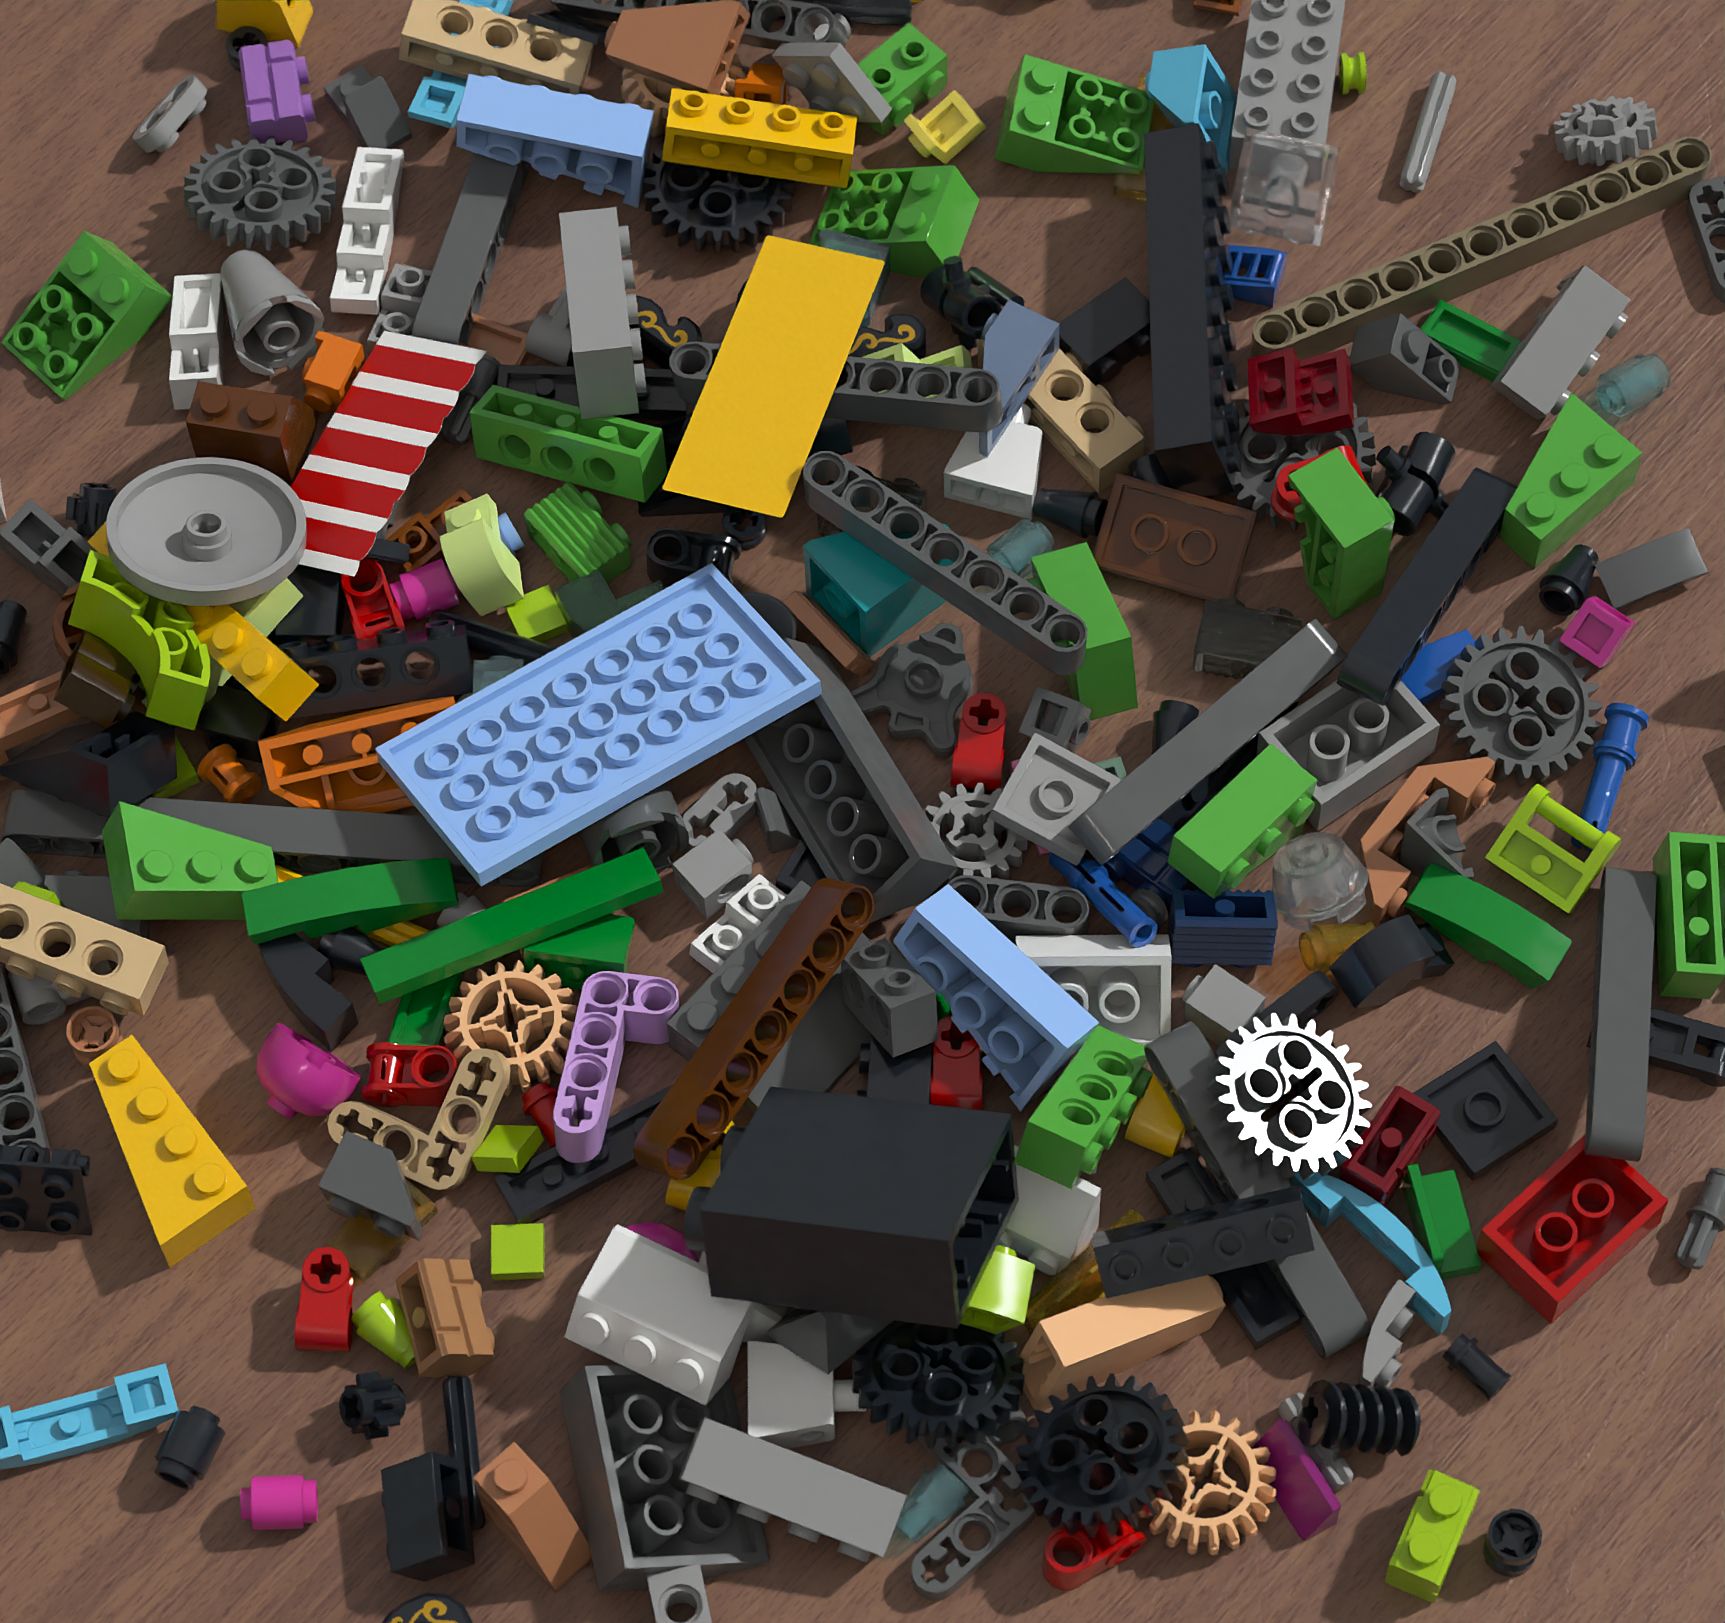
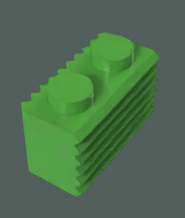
[524,482,632,599]

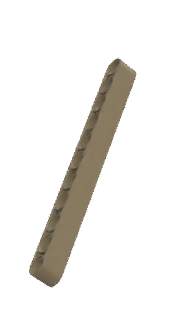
[1250,136,1712,360]

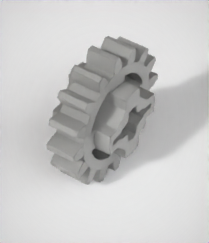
[1554,96,1658,166]
[925,783,1028,884]

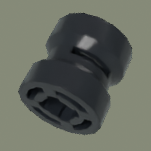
[1483,1509,1542,1577]

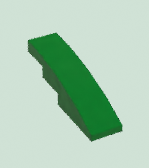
[241,857,460,945]

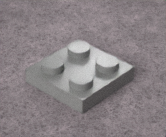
[772,43,892,122]
[988,733,1122,866]

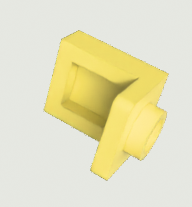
[904,90,987,165]

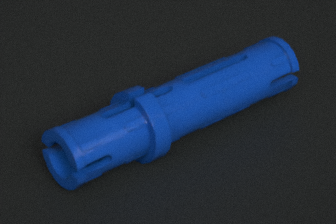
[1049,852,1158,948]

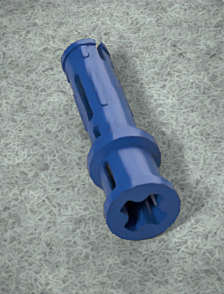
[1571,703,1649,852]

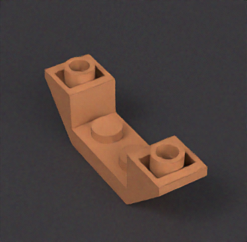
[0,671,147,781]
[1357,757,1496,928]

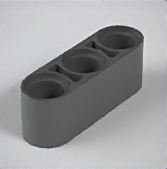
[948,875,1089,944]

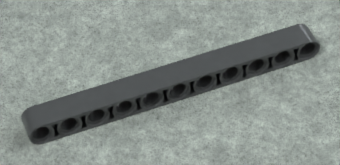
[1,789,544,887]

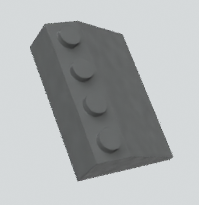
[667,880,871,1114]
[559,1365,770,1592]

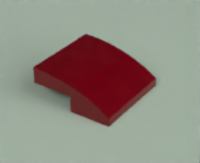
[1247,347,1355,435]

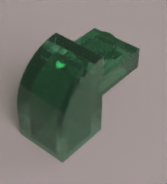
[555,570,665,639]

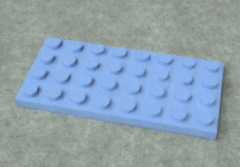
[375,563,822,886]

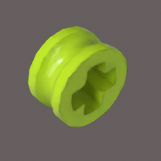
[1339,52,1367,95]

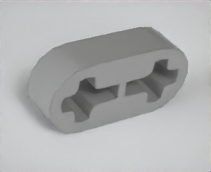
[682,773,757,853]

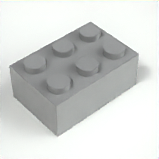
[1256,680,1440,831]

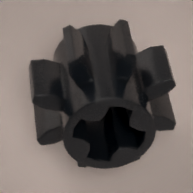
[65,482,117,536]
[339,1371,406,1440]

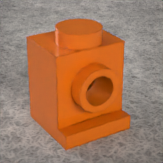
[734,63,788,105]
[302,330,366,412]

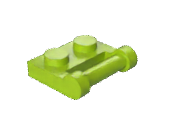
[1485,784,1622,915]

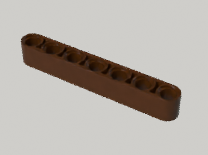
[633,878,875,1180]

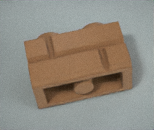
[395,1258,495,1378]

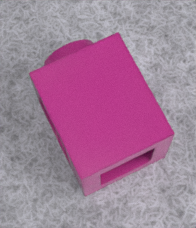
[1559,596,1636,668]

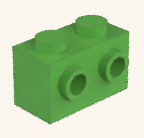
[857,23,948,135]

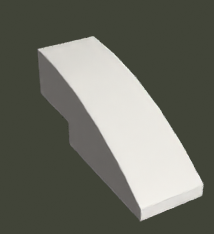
[169,273,224,410]

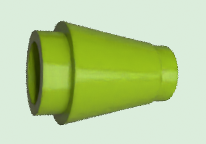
[351,1291,416,1369]

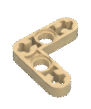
[327,1048,511,1190]

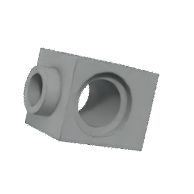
[672,829,754,920]
[647,1563,712,1623]

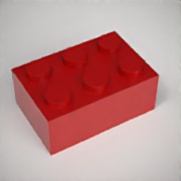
[1476,1135,1668,1324]

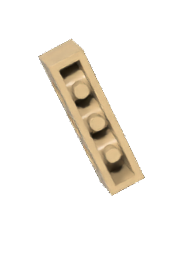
[399,0,594,95]
[978,339,1145,493]
[0,883,169,1016]

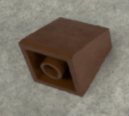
[186,381,319,487]

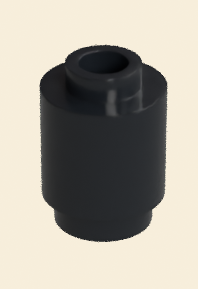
[154,1406,225,1490]

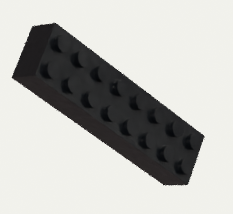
[1144,123,1241,497]

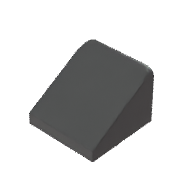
[754,787,802,854]

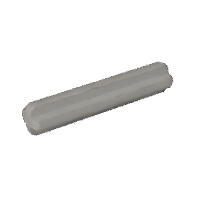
[1399,71,1457,193]

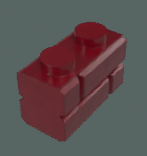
[1339,1085,1441,1208]

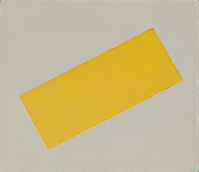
[663,235,885,518]

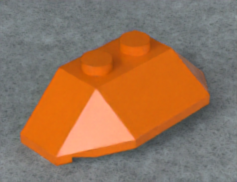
[258,696,455,813]

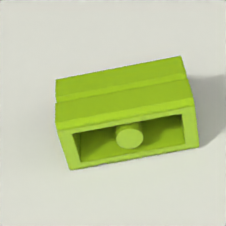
[1384,1469,1480,1603]

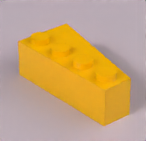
[89,1035,256,1268]

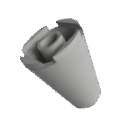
[220,250,325,375]

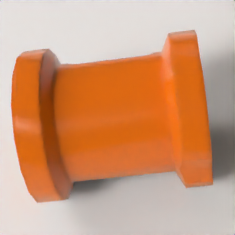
[197,744,262,804]

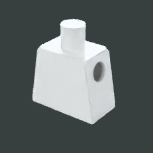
[944,403,1042,520]
[748,1341,866,1449]

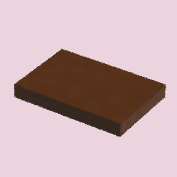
[1093,473,1258,607]

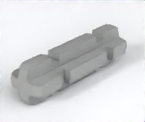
[1279,1393,1353,1493]

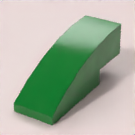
[1403,863,1573,989]

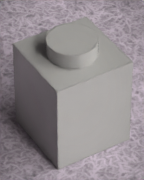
[1182,964,1266,1046]

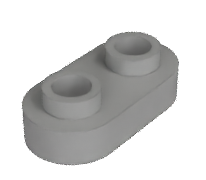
[133,75,207,153]

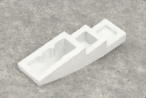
[330,147,404,315]

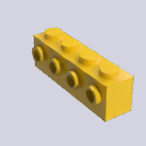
[662,88,857,188]

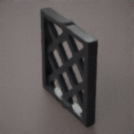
[527,9,609,45]

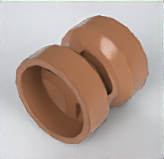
[66,1006,124,1071]

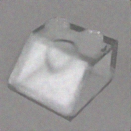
[1230,128,1340,246]

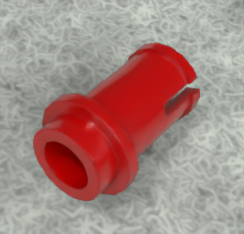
[521,1082,558,1148]

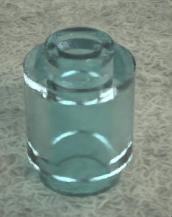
[1595,353,1670,417]
[986,519,1054,579]

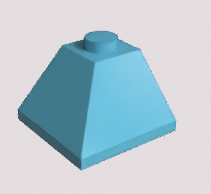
[1145,44,1237,174]

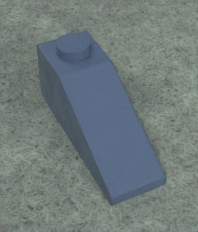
[979,300,1059,457]

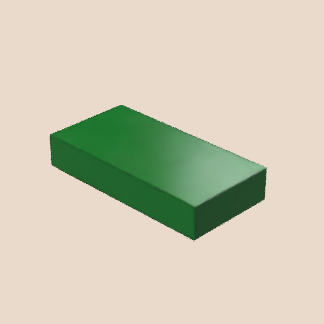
[1420,299,1521,382]
[387,971,465,1046]

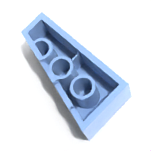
[457,74,653,208]
[893,884,1099,1112]

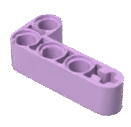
[553,971,679,1163]

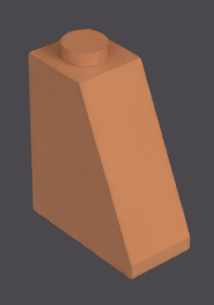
[605,0,750,95]
[473,1442,592,1593]

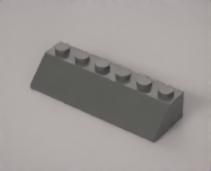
[744,638,958,923]

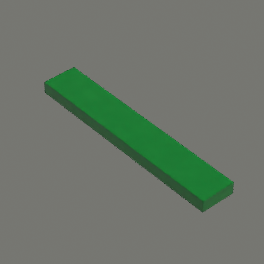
[360,847,664,1004]

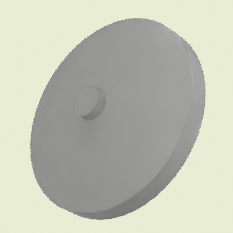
[106,457,307,606]

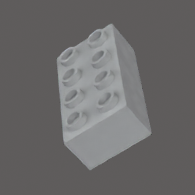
[1229,0,1345,180]
[559,207,647,419]

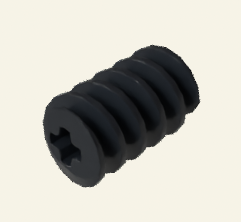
[1298,1380,1421,1457]

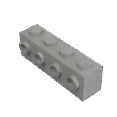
[678,1418,907,1563]

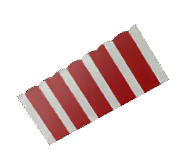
[291,331,487,577]

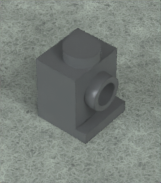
[1019,686,1092,753]

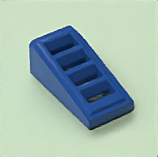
[1225,244,1287,308]

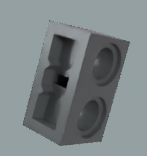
[841,938,938,1057]

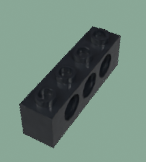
[277,620,474,721]
[1093,1185,1315,1299]

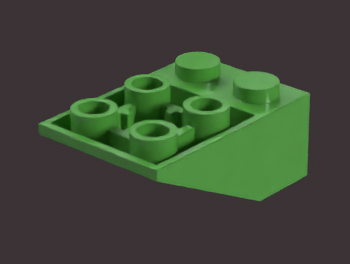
[994,54,1155,174]
[809,165,979,277]
[1,231,173,400]

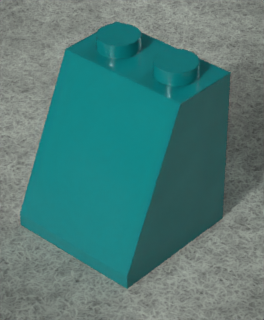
[803,512,954,657]

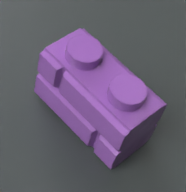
[238,40,315,145]

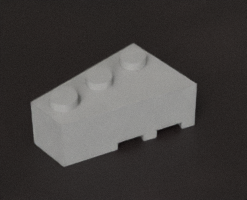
[1491,265,1631,420]

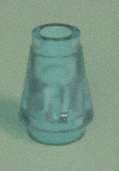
[896,1462,970,1544]

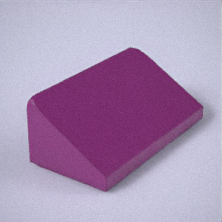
[1252,1418,1341,1541]

